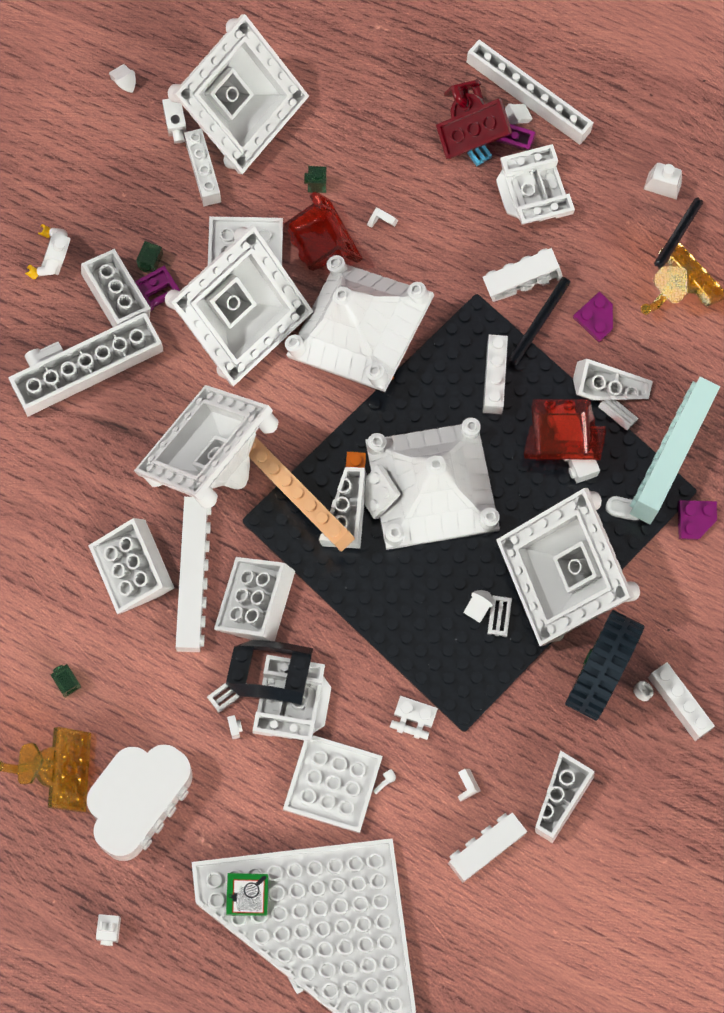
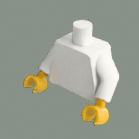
[25,224,71,279]

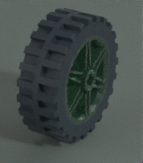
[565,610,645,721]

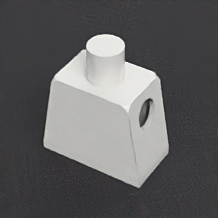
[162,99,187,144]
[644,163,682,200]

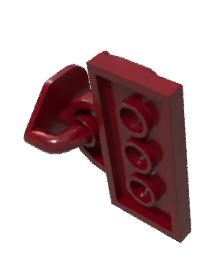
[436,79,512,159]

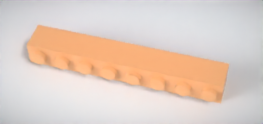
[249,437,355,552]

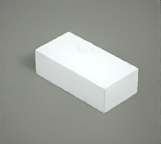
[81,249,151,327]

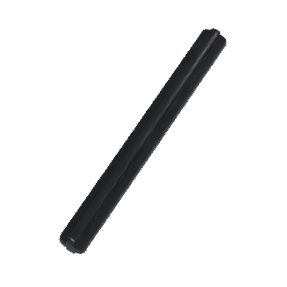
[654,197,703,269]
[508,277,570,365]

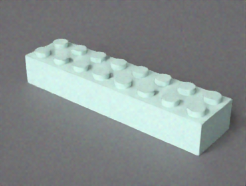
[630,377,720,524]

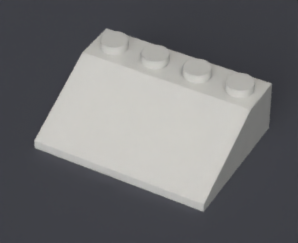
[88,518,174,614]
[214,557,295,641]

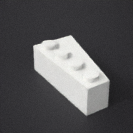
[535,750,595,843]

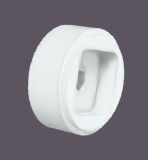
[633,681,654,701]

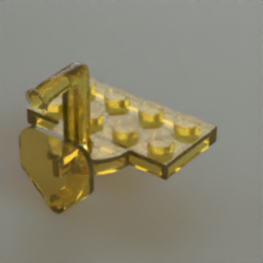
[641,242,724,315]
[0,727,91,813]

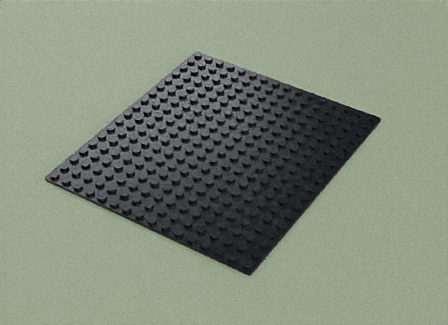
[243,294,697,732]

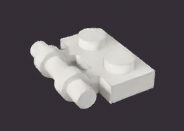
[390,696,438,740]

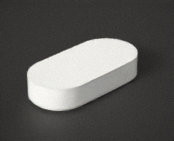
[606,496,639,520]

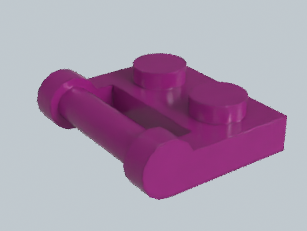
[135,265,180,312]

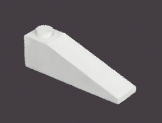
[573,359,653,400]

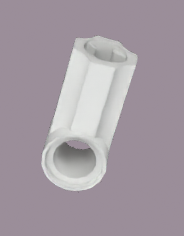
[25,342,63,367]

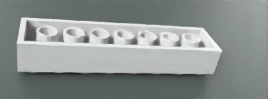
[8,312,164,417]

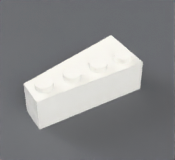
[483,248,563,302]
[319,467,367,548]

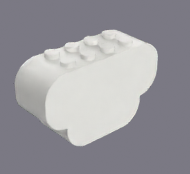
[87,745,193,861]

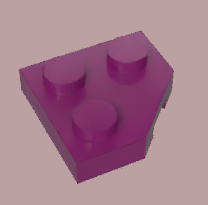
[573,291,613,343]
[678,500,717,540]

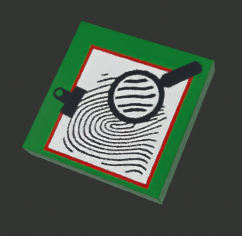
[226,873,268,916]

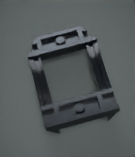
[226,640,313,706]

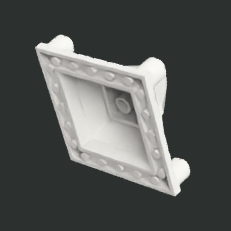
[168,14,309,174]
[165,225,314,386]
[285,255,434,392]
[134,385,279,508]
[365,418,500,550]
[496,488,640,646]

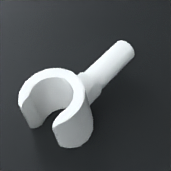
[373,769,396,794]

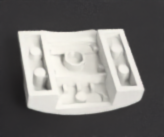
[496,144,575,225]
[252,655,331,742]

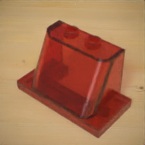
[284,191,363,271]
[524,399,606,460]

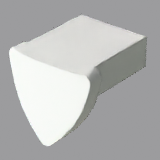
[109,64,136,93]
[505,103,533,125]
[367,207,398,228]
[463,590,494,623]
[458,769,481,802]

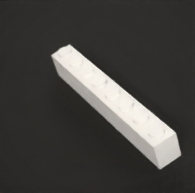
[466,40,594,145]
[176,496,212,652]

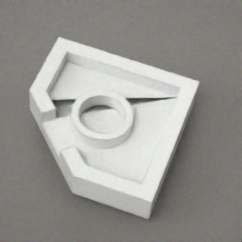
[364,465,400,519]

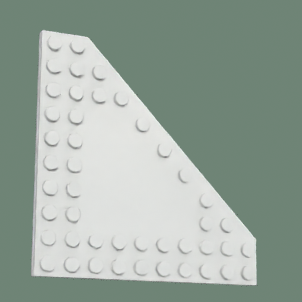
[192,839,416,1013]

